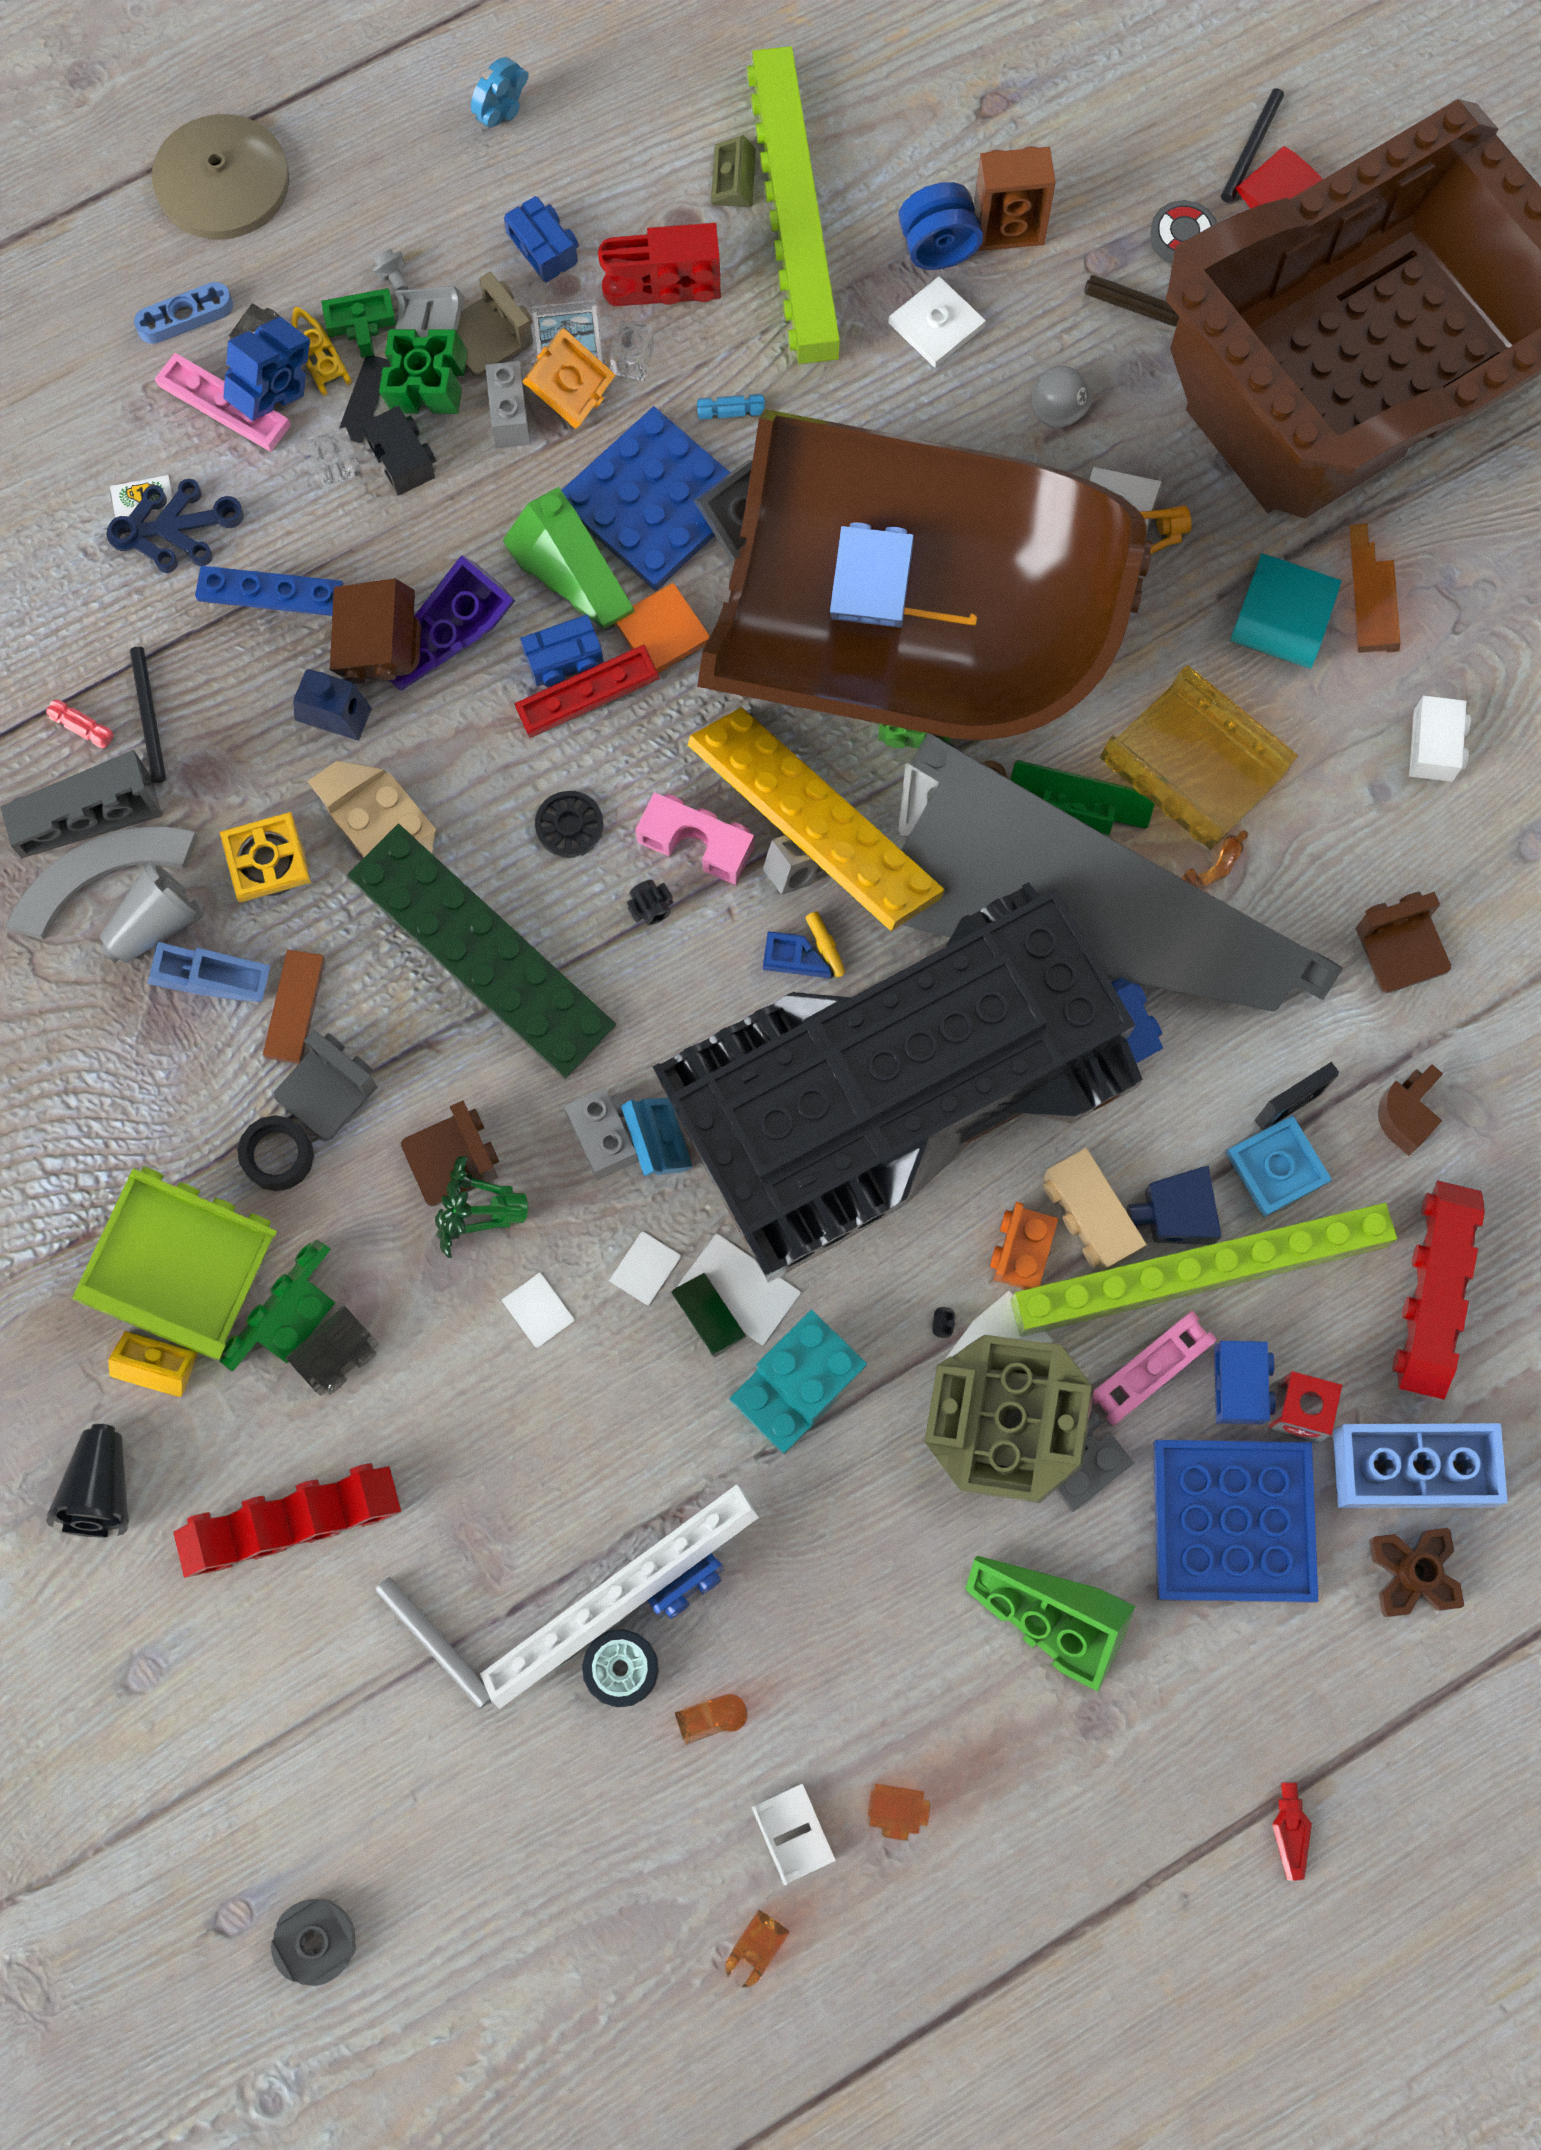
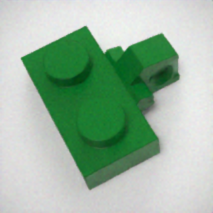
[321,288,396,358]

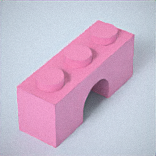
[635,792,754,885]

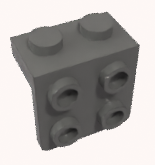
[274,1030,377,1141]

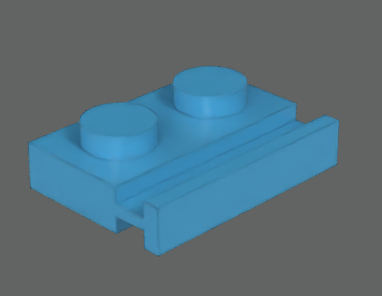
[621,1098,693,1176]

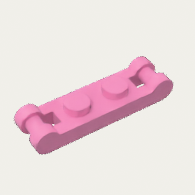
[1092,1310,1218,1427]

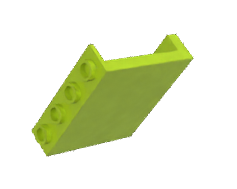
[71,1166,277,1360]

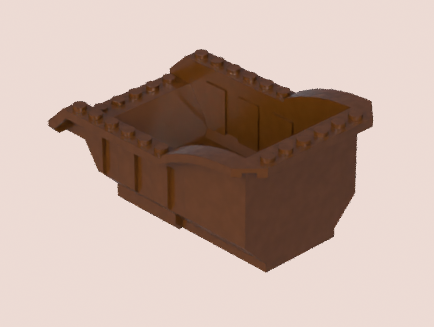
[1165,99,1541,519]

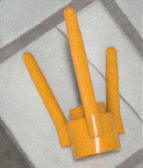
[1139,505,1192,554]

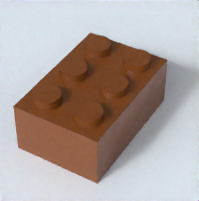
[974,146,1056,251]

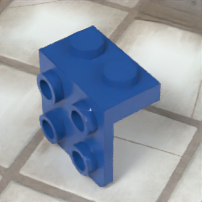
[647,1553,724,1619]

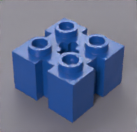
[223,317,310,421]

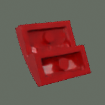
[1235,146,1323,209]

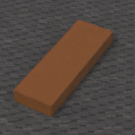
[263,949,325,1064]

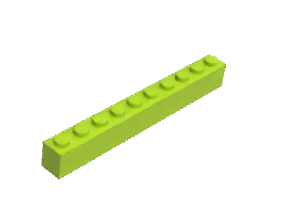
[746,46,840,364]
[1010,1203,1397,1337]

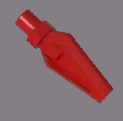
[1272,1782,1312,1880]

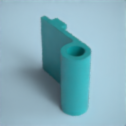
[1229,553,1342,669]

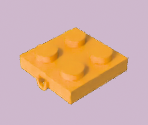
[522,328,616,429]

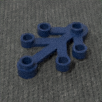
[106,479,244,573]

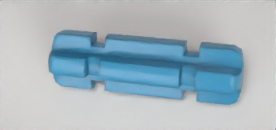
[697,394,765,419]

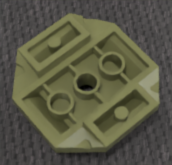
[924,1335,1094,1503]

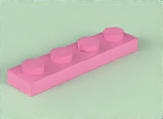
[155,353,291,452]

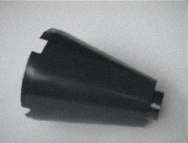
[46,1424,129,1538]

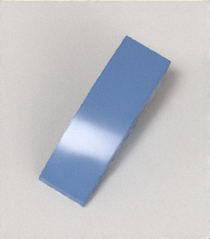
[147,942,270,1002]

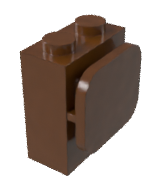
[329,578,421,684]

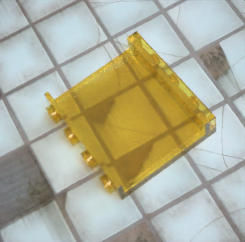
[1099,665,1299,850]

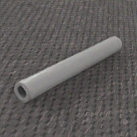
[375,1577,491,1709]

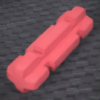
[46,699,114,748]

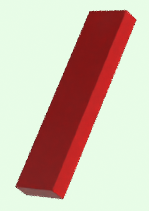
[514,644,660,738]

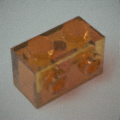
[866,1782,930,1841]

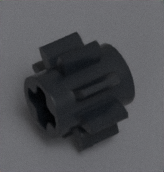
[627,879,674,926]

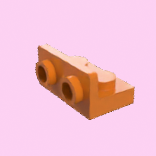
[989,1201,1058,1290]

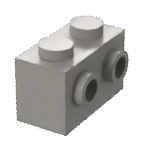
[564,1087,638,1181]

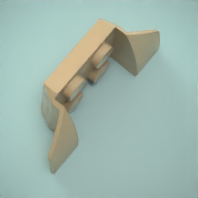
[307,761,436,857]

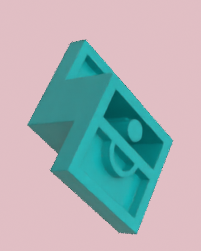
[729,1309,867,1455]

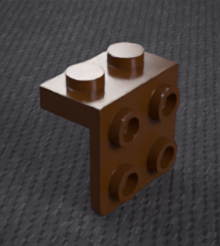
[1355,892,1451,993]
[401,1100,500,1207]

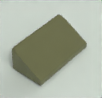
[711,135,756,207]

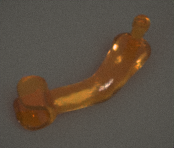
[1182,830,1248,889]

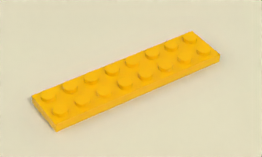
[688,707,945,931]

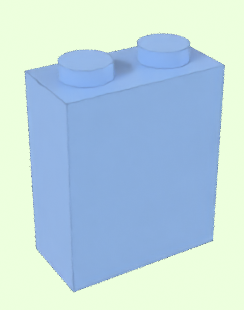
[830,523,913,628]

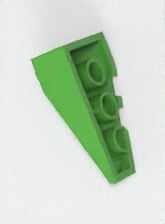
[503,487,634,629]
[965,1555,1136,1692]

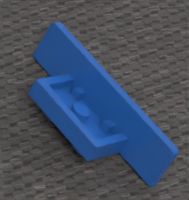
[195,566,344,616]

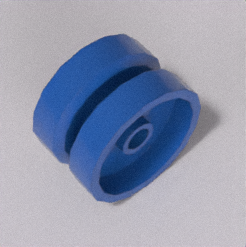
[898,182,983,270]

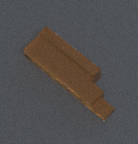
[1349,523,1401,653]

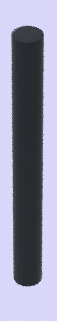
[1221,88,1284,203]
[130,647,166,783]

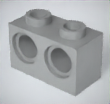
[485,361,531,448]

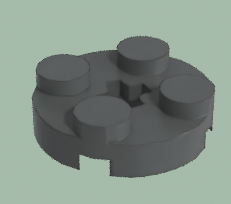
[271,1899,356,1986]

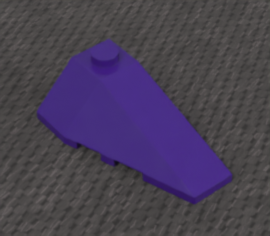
[388,555,515,691]

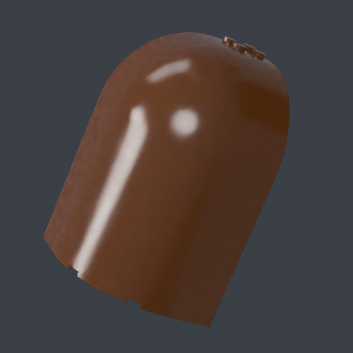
[697,409,1152,740]

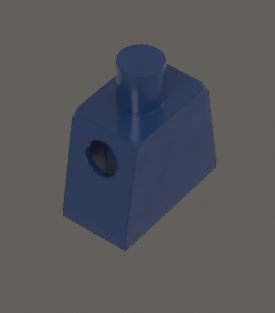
[293,669,372,741]
[1127,1166,1222,1245]

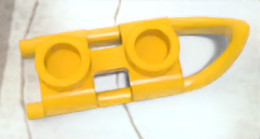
[291,307,352,396]

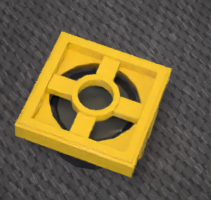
[219,812,311,903]

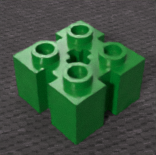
[379,329,468,414]

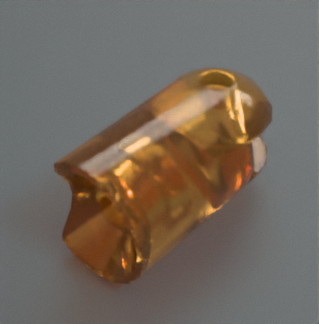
[675,1694,748,1745]
[725,1909,790,1988]

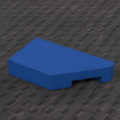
[763,931,831,978]

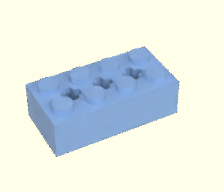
[1333,1423,1508,1508]

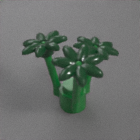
[435,1156,528,1258]

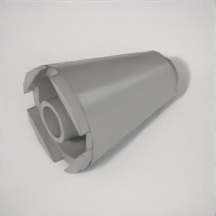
[100,861,204,963]

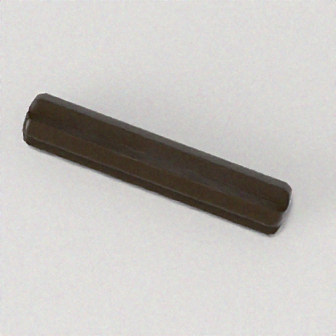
[1084,275,1179,327]

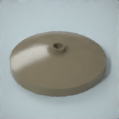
[152,114,289,239]

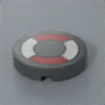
[1150,200,1217,264]

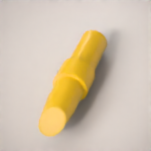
[805,911,845,977]

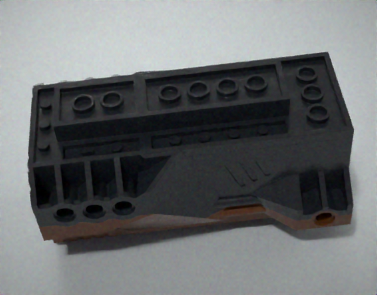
[652,882,1143,1283]

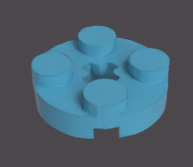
[471,57,529,128]

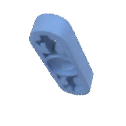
[134,282,233,344]

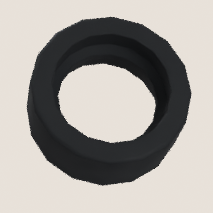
[237,1115,314,1191]

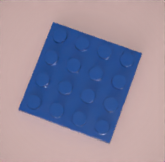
[561,406,730,591]
[1153,1440,1319,1603]

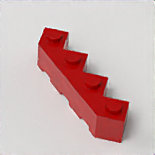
[1392,1180,1485,1400]
[173,1463,402,1578]

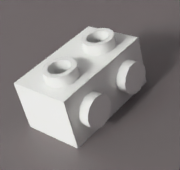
[1409,695,1471,782]

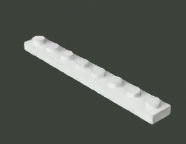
[480,1484,759,1709]

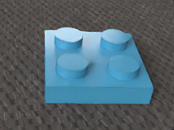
[1226,1115,1332,1218]

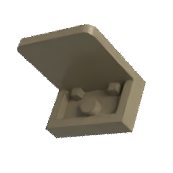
[457,271,533,377]

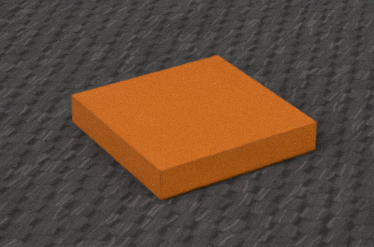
[614,583,710,673]

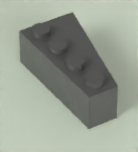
[0,750,162,859]

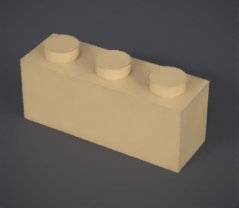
[1043,1148,1147,1271]

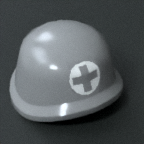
[1031,366,1093,428]

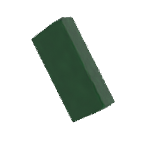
[671,1273,747,1358]

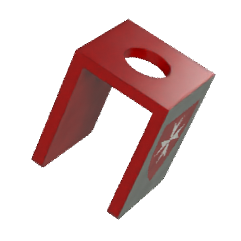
[1268,1371,1342,1443]

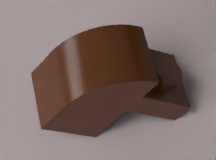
[1378,1064,1443,1156]

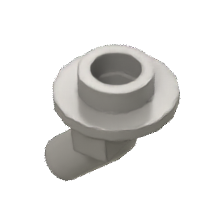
[372,249,409,291]

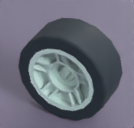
[582,1629,659,1708]

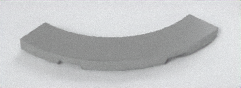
[6,827,198,940]

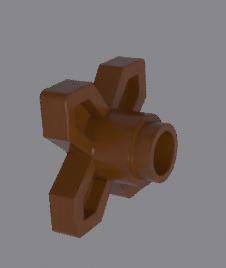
[1369,1528,1464,1617]

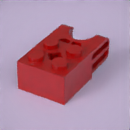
[598,222,721,306]

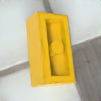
[108,1331,197,1397]

